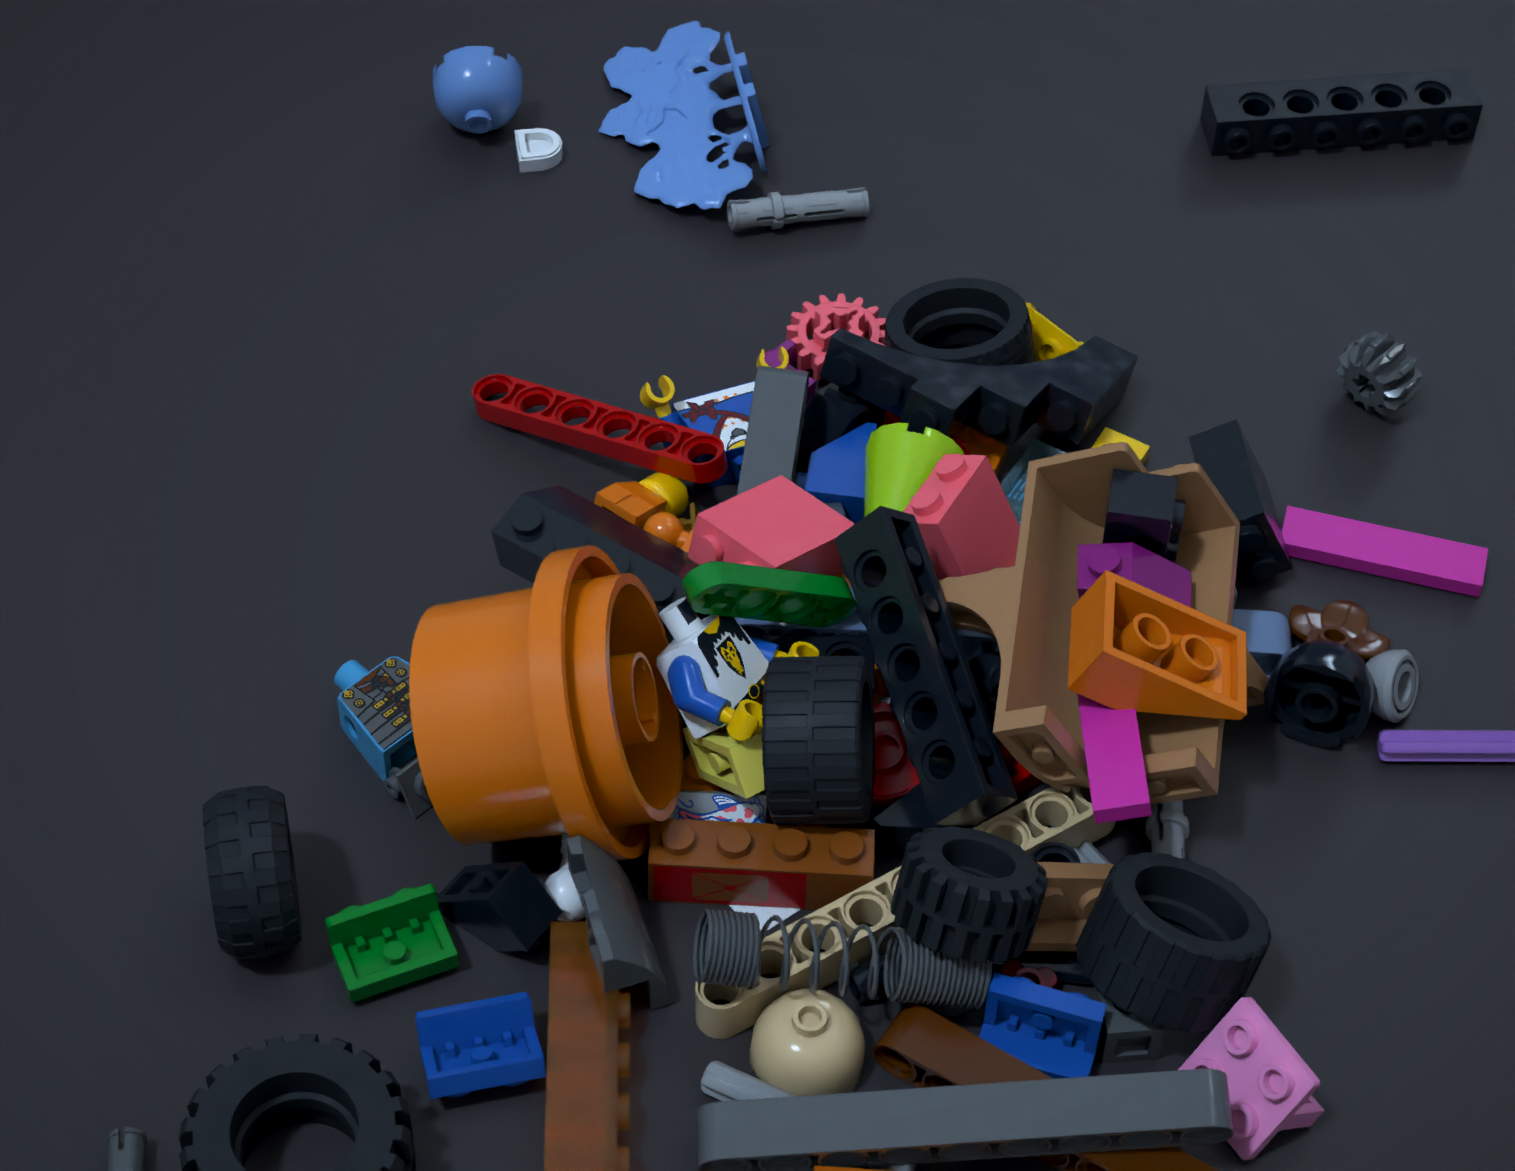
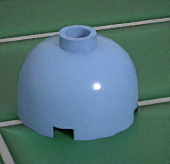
[433,46,523,133]

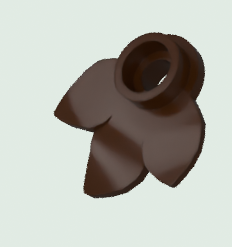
[1289,600,1390,659]

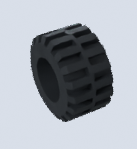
[890,826,1048,962]

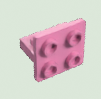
[1178,997,1325,1160]

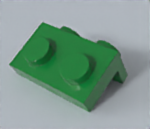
[325,883,459,1003]

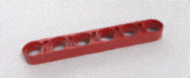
[472,373,728,484]

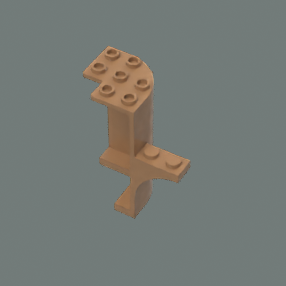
[939,442,1269,804]

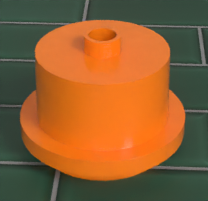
[409,545,683,861]

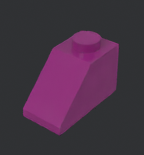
[1077,542,1192,608]

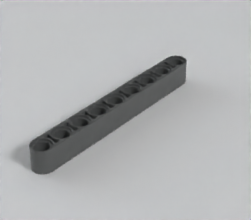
[696,1069,1234,1171]

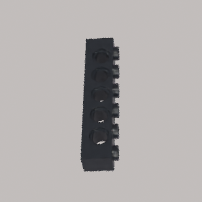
[1200,69,1483,156]
[835,506,1018,829]

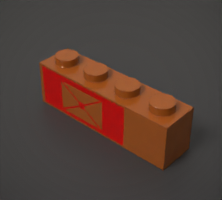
[648,818,875,910]

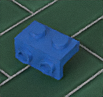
[979,972,1107,1079]
[415,992,546,1099]

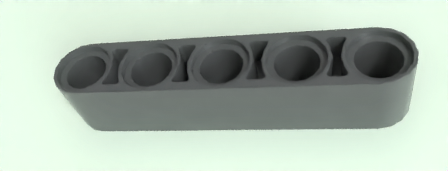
[737,366,809,495]

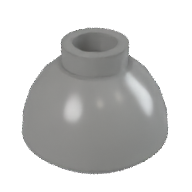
[1366,649,1419,723]

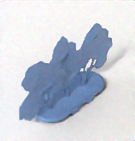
[598,21,770,210]

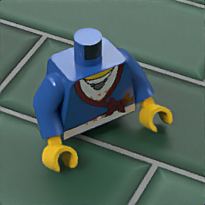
[639,346,789,488]

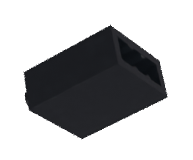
[1189,419,1292,586]

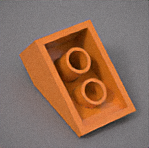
[1068,570,1247,720]

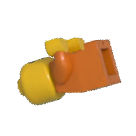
[594,472,689,529]

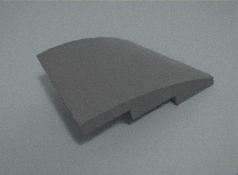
[566,835,672,1010]

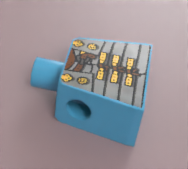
[334,656,416,782]

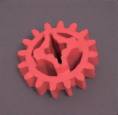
[786,293,886,381]

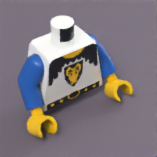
[656,597,819,741]

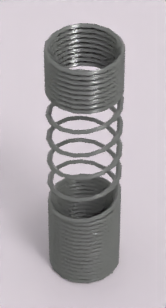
[693,908,992,1010]

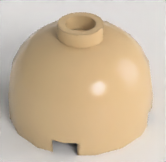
[750,988,866,1096]

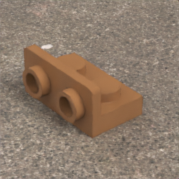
[1023,862,1114,952]

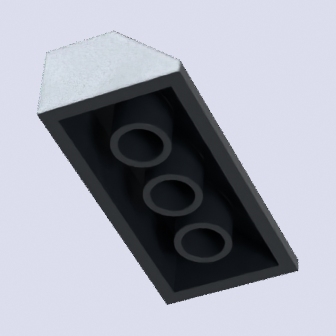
[491,485,706,644]

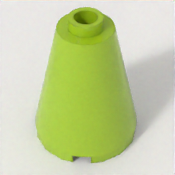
[864,423,964,517]

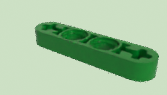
[682,561,857,627]

